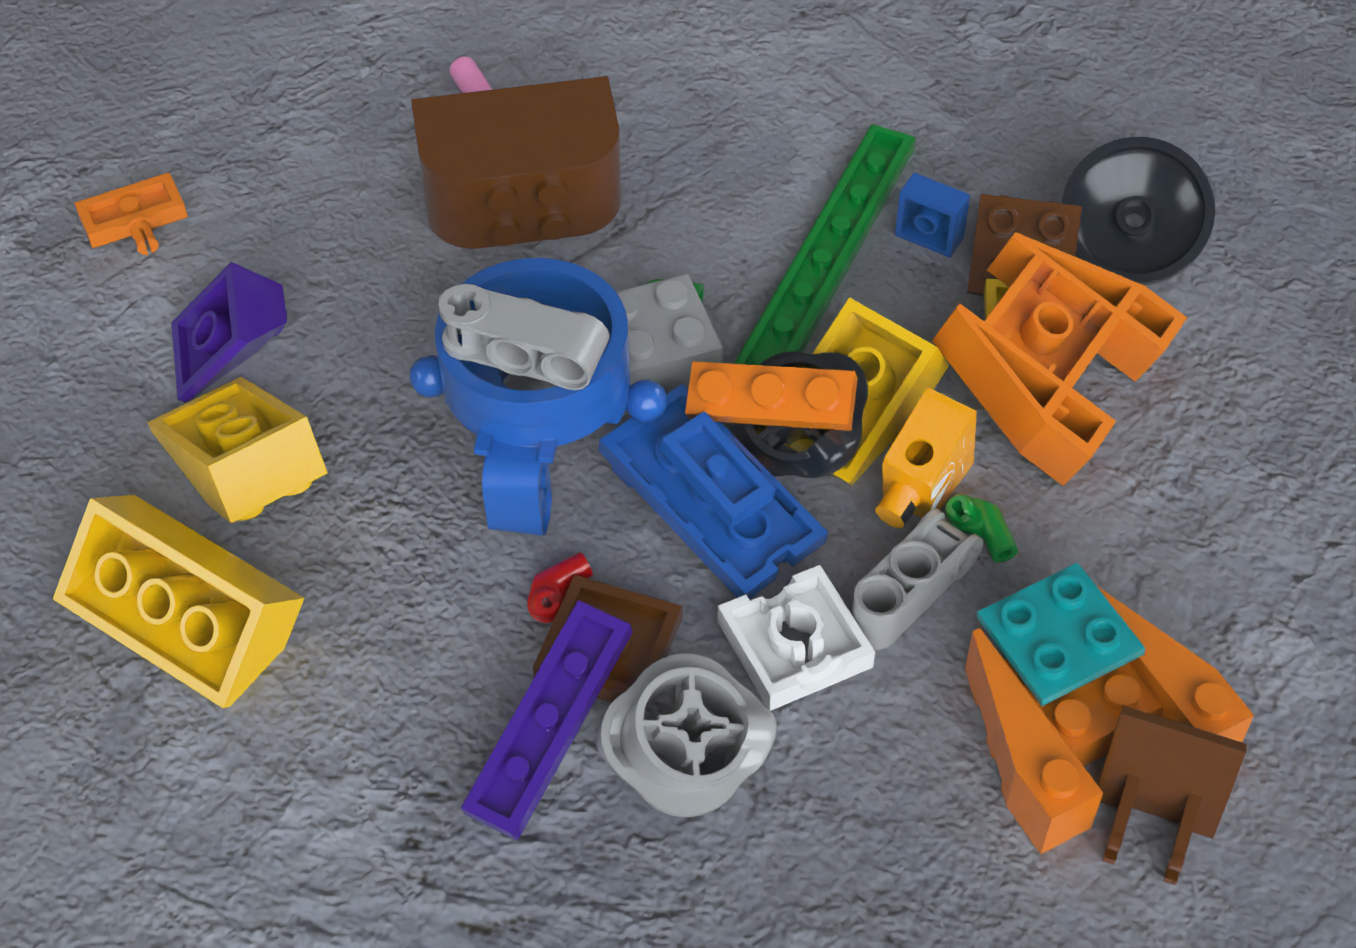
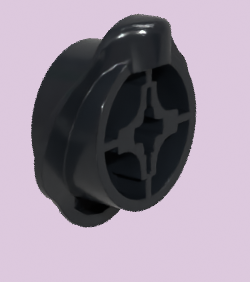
[736,352,868,478]

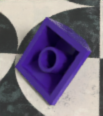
[171,262,287,403]

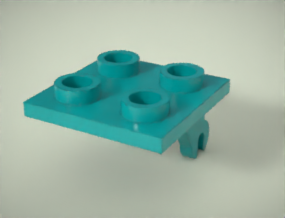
[977,562,1145,706]

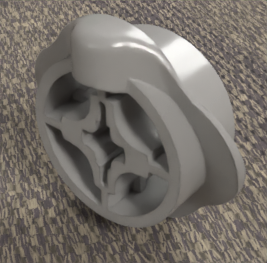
[596,653,777,817]

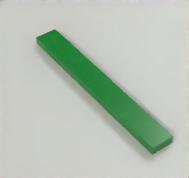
[734,124,916,365]

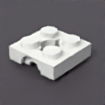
[717,565,875,711]

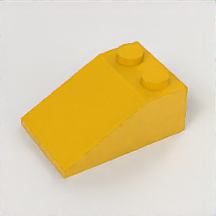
[764,297,949,486]
[147,376,328,523]

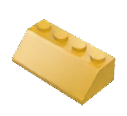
[53,495,305,708]

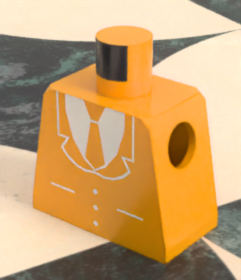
[875,387,977,528]

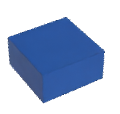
[895,173,970,258]

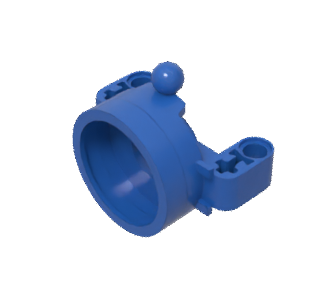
[409,258,668,536]

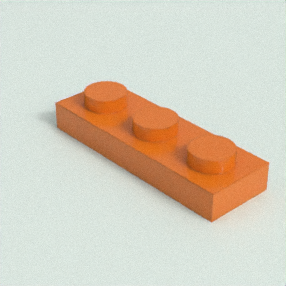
[685,361,858,431]

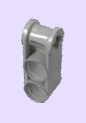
[438,284,610,390]
[851,508,984,650]

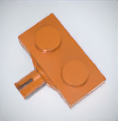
[74,172,188,255]

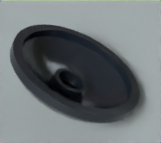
[1062,137,1215,285]

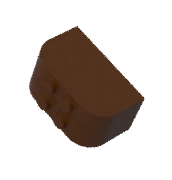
[411,76,621,249]

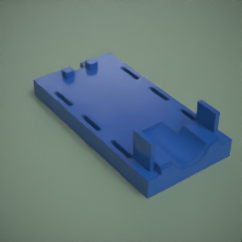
[598,383,829,599]

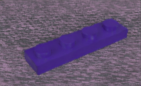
[461,600,633,841]

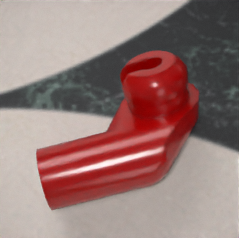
[527,552,593,623]

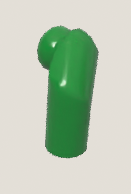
[945,494,1018,563]

